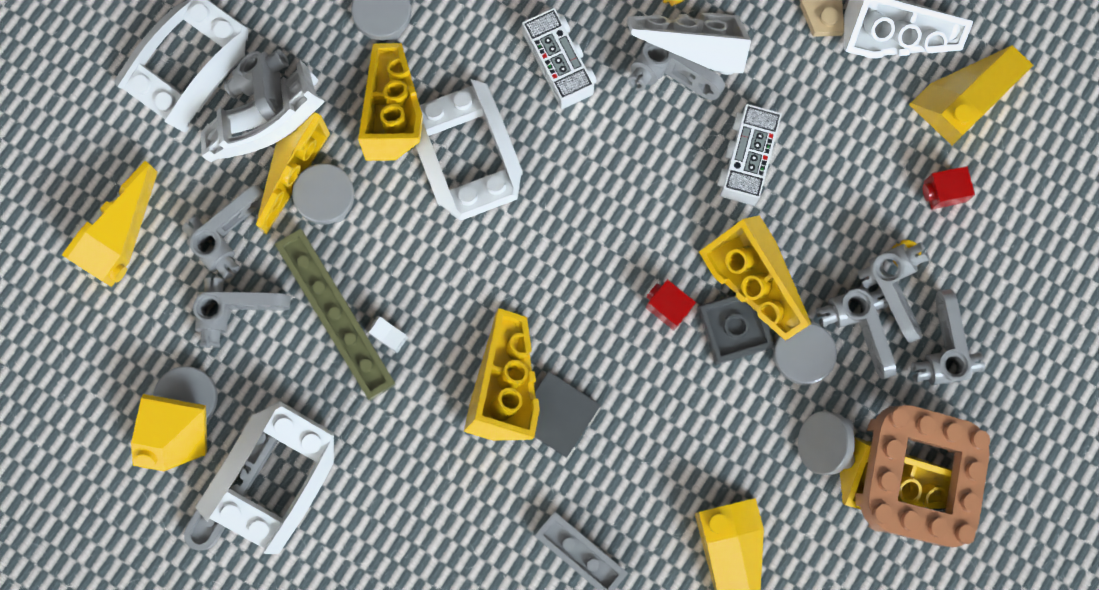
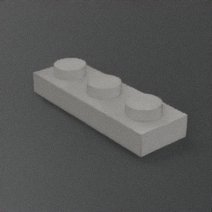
[535,511,628,590]

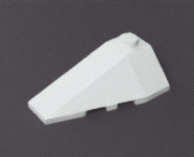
[844,0,973,58]
[627,13,751,75]

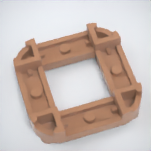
[856,405,990,547]

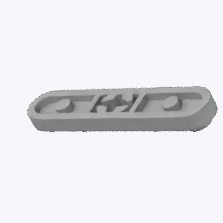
[184,408,279,551]

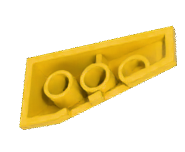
[358,43,423,161]
[909,45,1034,145]
[256,112,330,235]
[62,161,158,287]
[699,215,811,341]
[464,308,540,441]
[840,437,952,510]
[694,498,764,590]

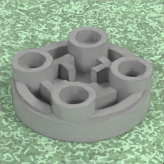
[351,0,412,40]
[292,163,354,225]
[772,323,837,386]
[153,366,218,424]
[798,411,855,475]

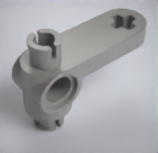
[628,42,725,100]
[224,49,289,121]
[182,185,264,280]
[858,242,930,343]
[193,277,291,348]
[816,288,896,379]
[911,289,985,385]

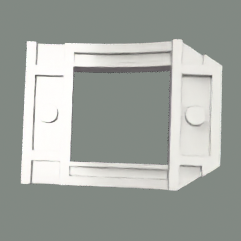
[114,0,248,132]
[201,60,325,162]
[415,79,523,221]
[195,401,334,554]

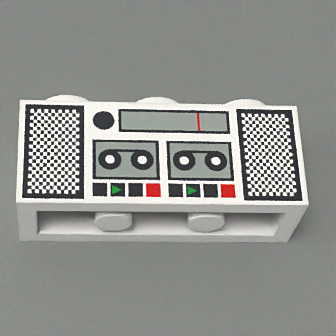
[522,8,596,109]
[717,104,782,206]

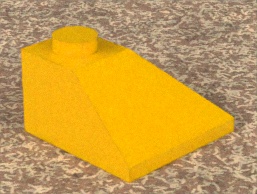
[131,394,207,471]

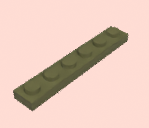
[275,228,396,401]

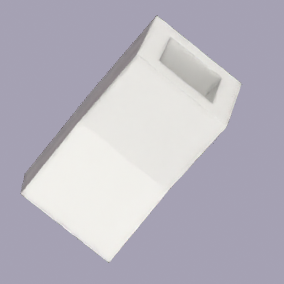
[366,316,408,353]

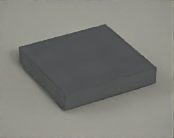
[697,295,775,365]
[535,372,601,458]

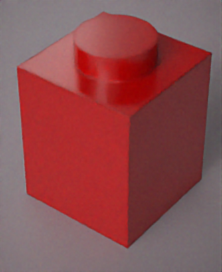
[922,166,975,210]
[646,279,697,331]

